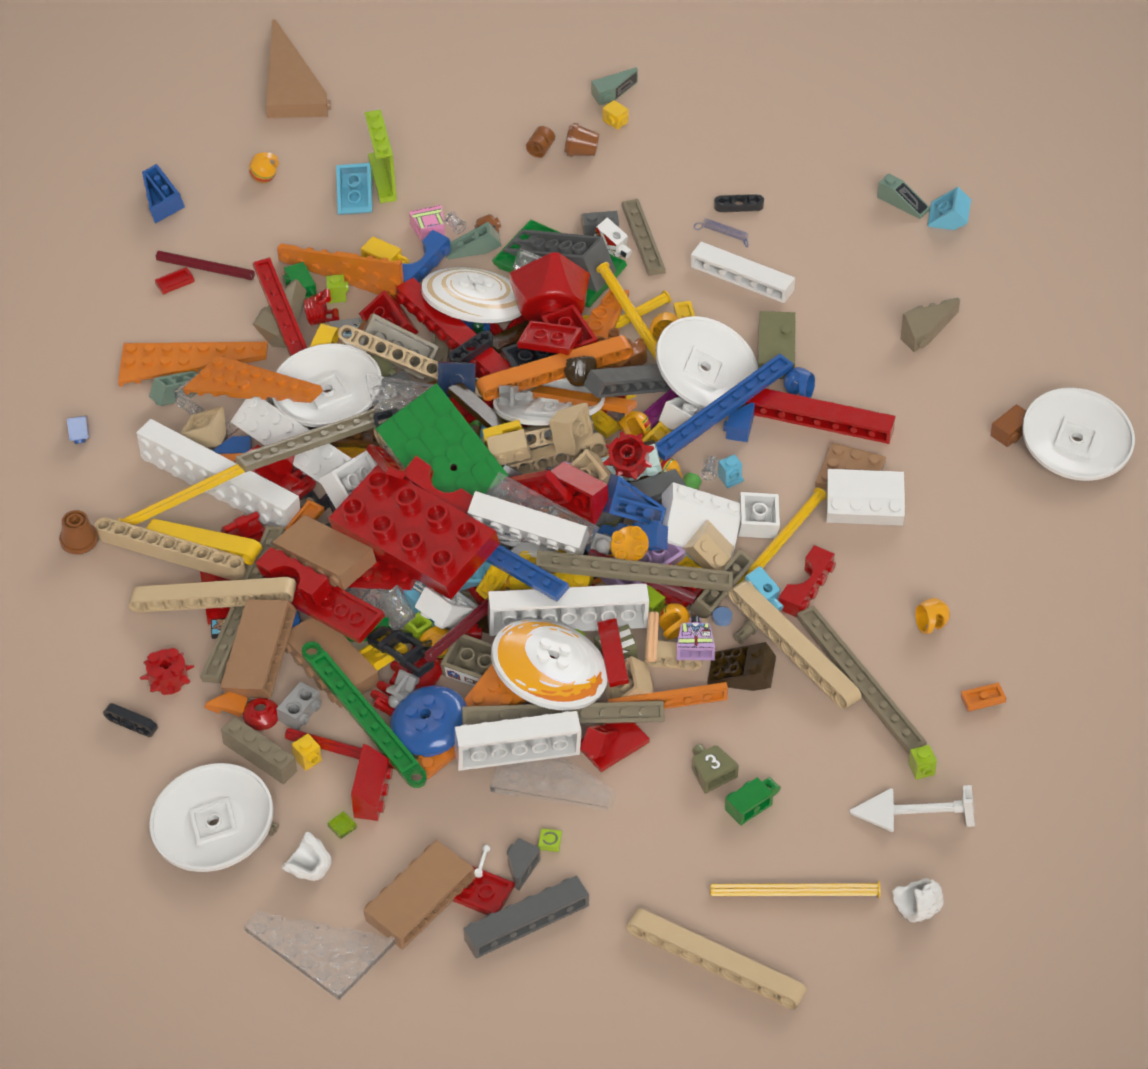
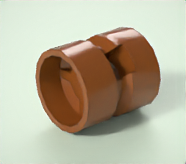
[526,126,555,158]

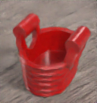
[304,289,339,326]

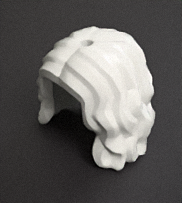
[282,832,332,881]
[892,878,944,923]

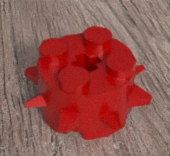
[603,432,654,480]
[140,648,194,695]

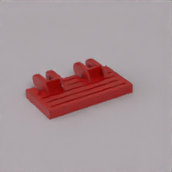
[234,445,316,499]
[370,646,443,716]

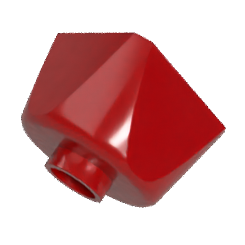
[509,252,590,322]

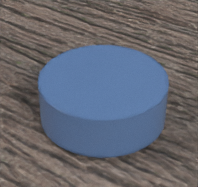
[713,607,732,626]

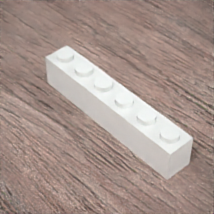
[691,242,795,303]

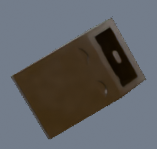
[707,642,776,691]

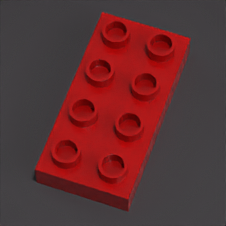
[328,464,500,600]

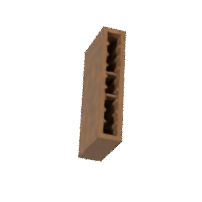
[272,515,376,590]
[220,599,297,699]
[285,617,379,708]
[363,840,475,950]

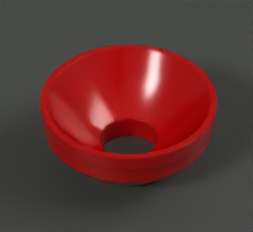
[243,698,278,731]

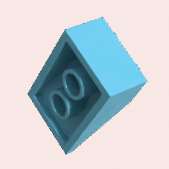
[336,163,373,215]

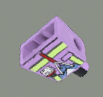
[677,616,715,660]

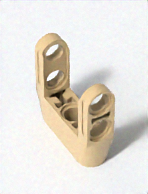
[644,618,708,670]

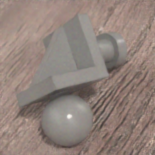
[499,385,533,407]
[589,532,612,555]
[386,670,419,709]

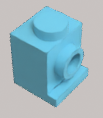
[718,454,744,488]

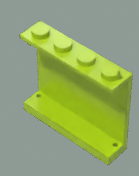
[364,110,397,203]

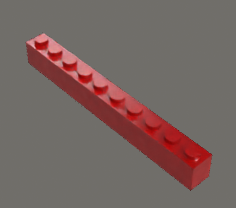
[396,278,511,377]

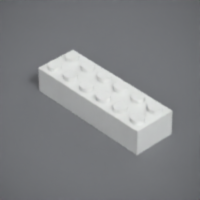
[468,491,590,555]
[455,711,581,771]

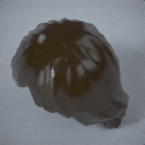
[564,356,598,387]

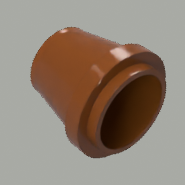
[564,123,599,157]
[59,510,98,554]

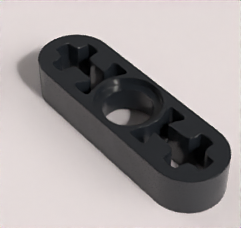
[714,194,764,212]
[449,331,493,363]
[103,703,158,737]

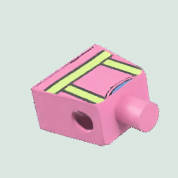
[409,205,445,241]

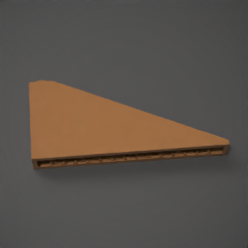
[266,19,331,118]

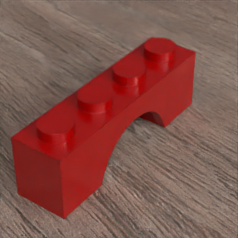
[404,456,473,515]
[778,545,836,618]
[256,547,332,607]

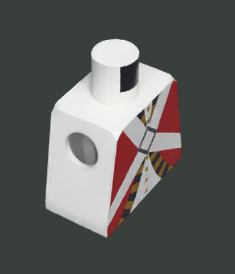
[594,218,632,259]

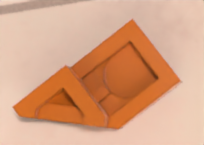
[204,692,248,717]

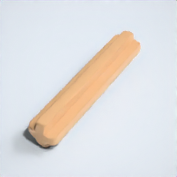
[646,611,659,663]

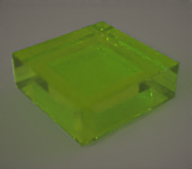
[327,811,357,839]

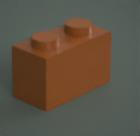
[990,404,1026,447]

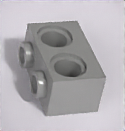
[277,681,322,730]

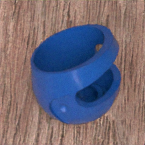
[783,367,815,398]

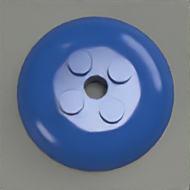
[390,685,467,757]

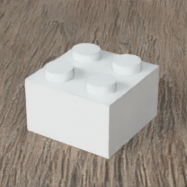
[738,492,780,539]

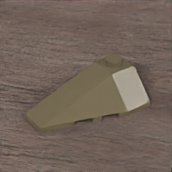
[253,279,306,347]
[900,297,960,352]

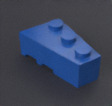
[142,164,185,224]
[602,474,666,525]

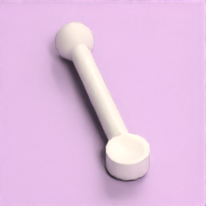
[474,845,490,878]

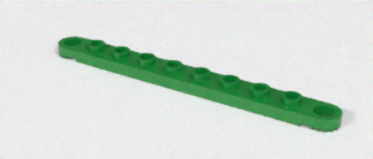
[302,641,427,788]

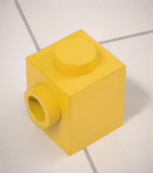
[602,100,629,130]
[292,734,322,771]

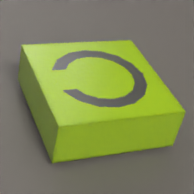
[538,829,562,852]

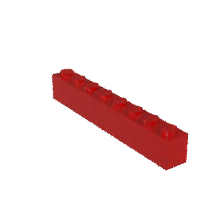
[746,388,896,444]

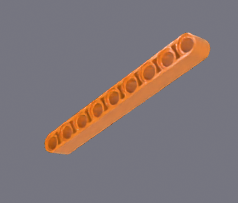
[476,335,634,401]

